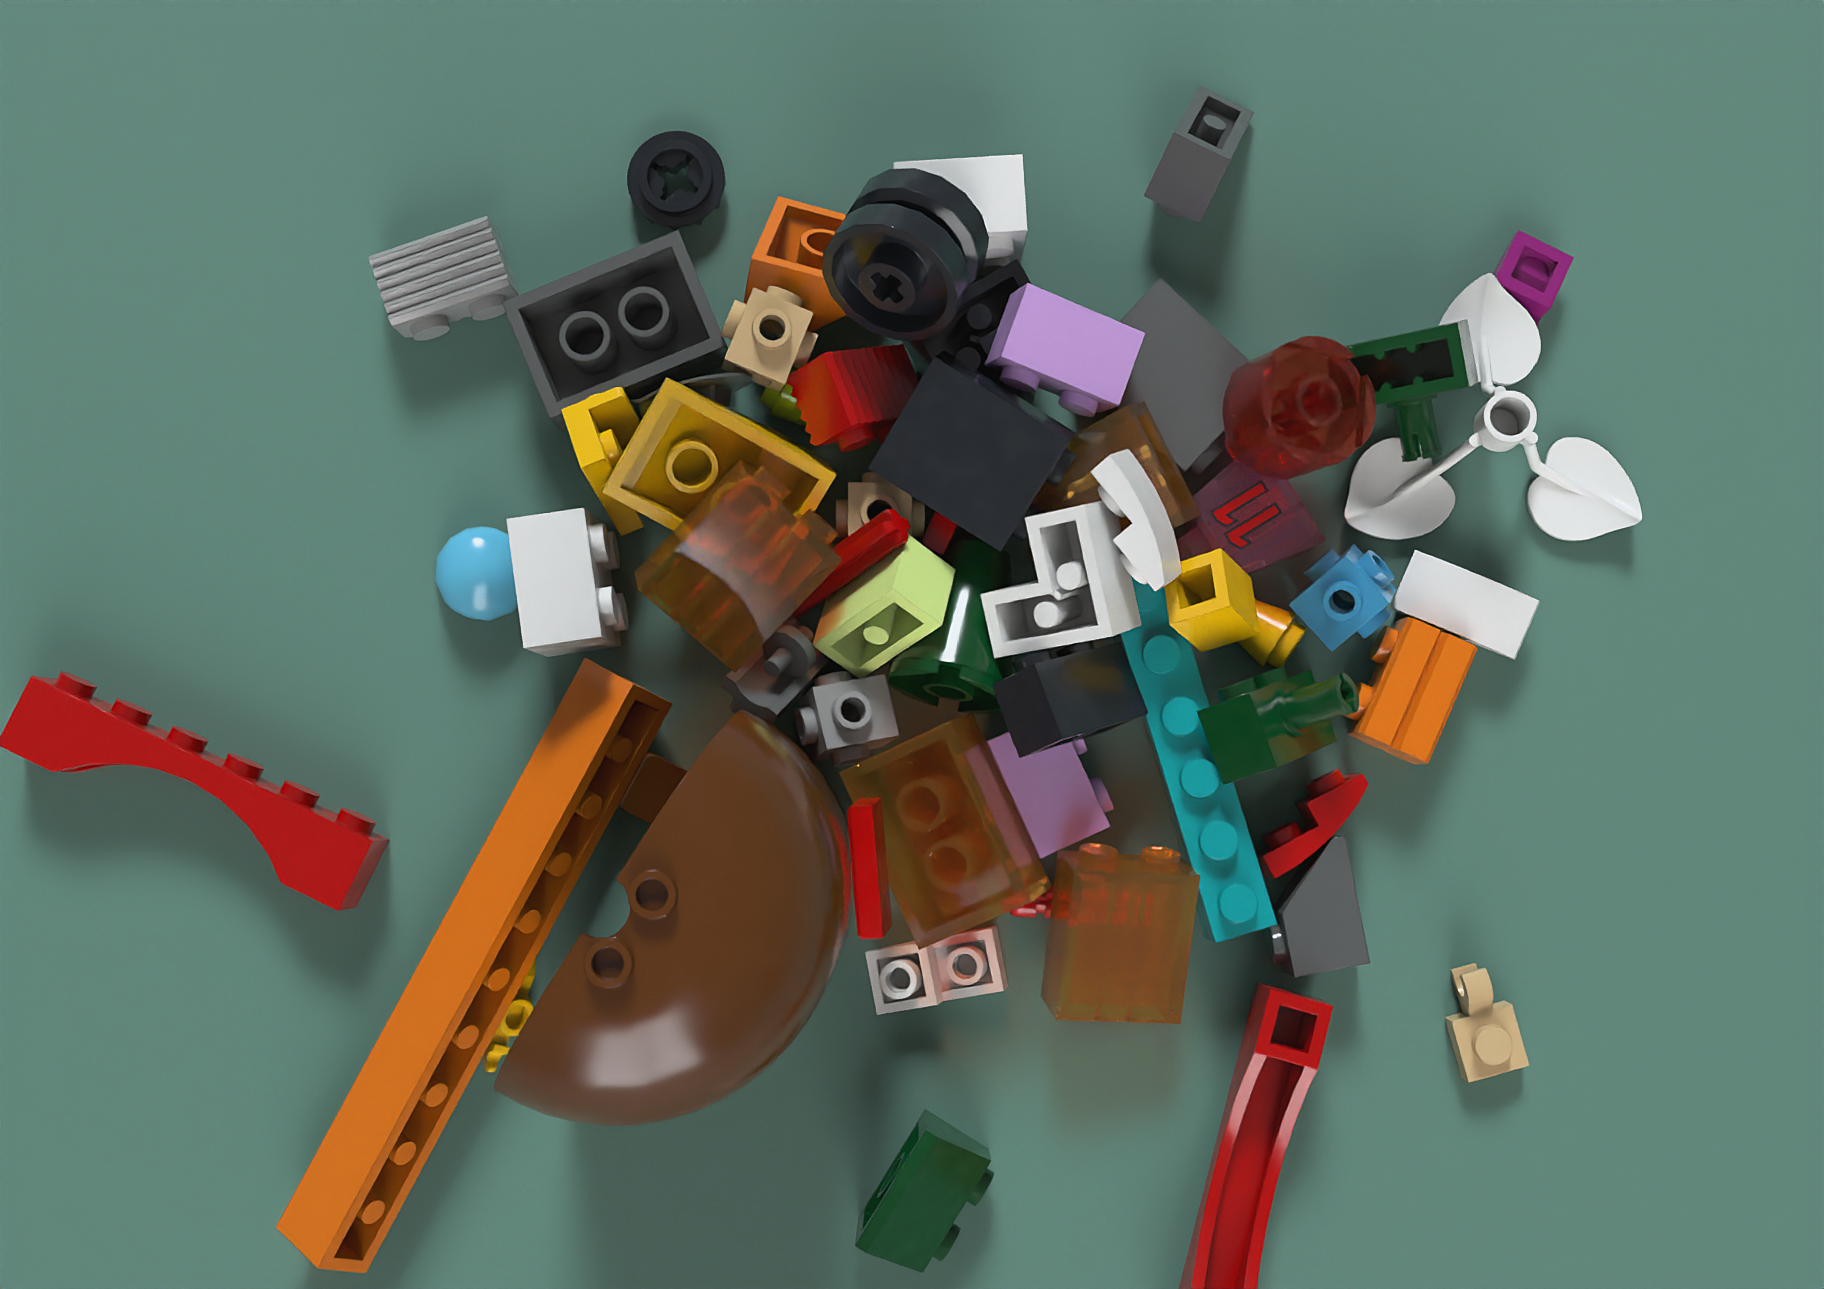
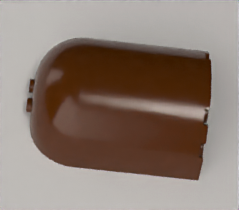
[494,710,854,1126]

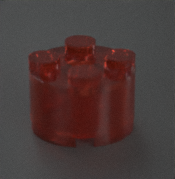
[1222,336,1376,480]

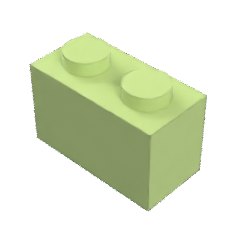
[812,534,956,679]

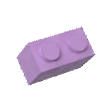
[985,283,1145,417]
[985,732,1114,858]

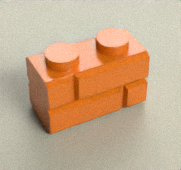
[1345,617,1478,765]

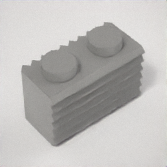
[369,216,520,341]

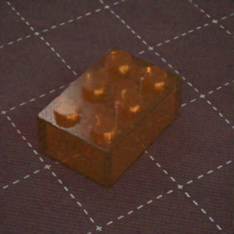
[839,713,1052,950]

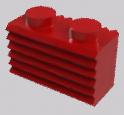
[786,343,919,452]

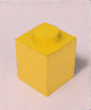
[1164,548,1260,653]

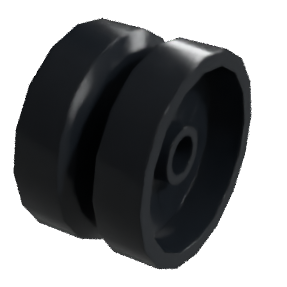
[822,168,989,341]

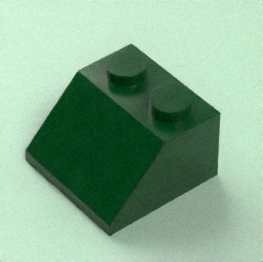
[855,1109,994,1273]

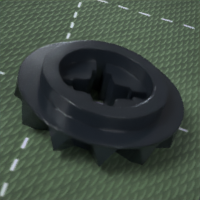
[627,131,726,231]

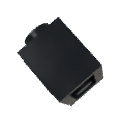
[992,640,1148,758]

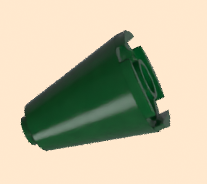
[888,533,1013,714]

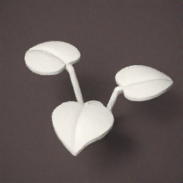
[1343,273,1642,541]

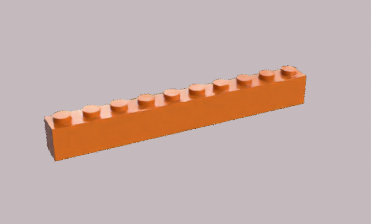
[276,657,672,1273]

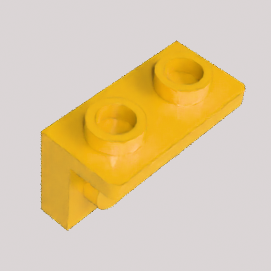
[561,387,644,536]

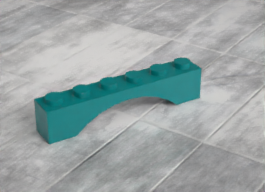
[1112,576,1278,943]

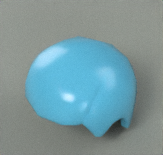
[434,526,518,621]

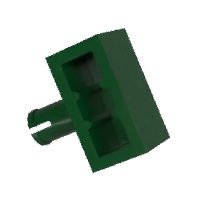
[1329,319,1479,462]
[1197,666,1359,785]

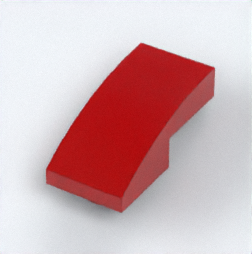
[1255,768,1369,879]

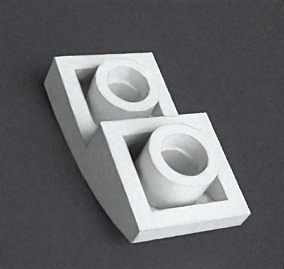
[1090,449,1182,591]
[1390,550,1540,660]
[865,925,1008,1015]

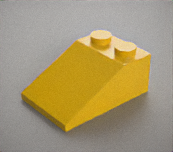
[602,377,836,584]

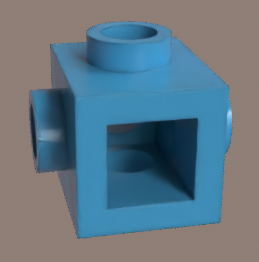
[1289,544,1396,652]

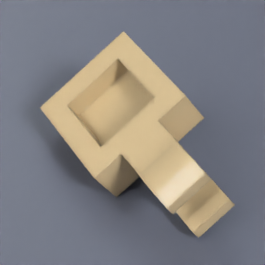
[1444,963,1530,1083]

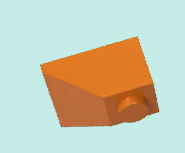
[743,196,846,334]

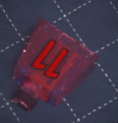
[1176,438,1325,575]

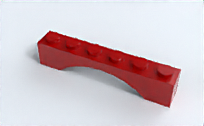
[0,671,389,911]
[1179,982,1334,1289]

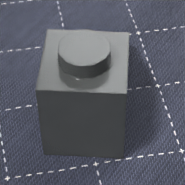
[1144,86,1254,223]
[1265,835,1370,977]

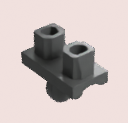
[721,613,833,725]

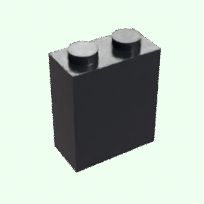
[868,350,1077,552]

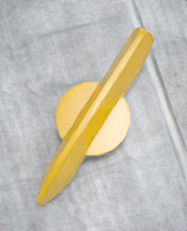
[483,958,536,1073]

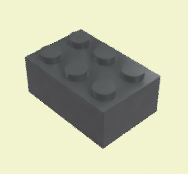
[502,230,728,432]

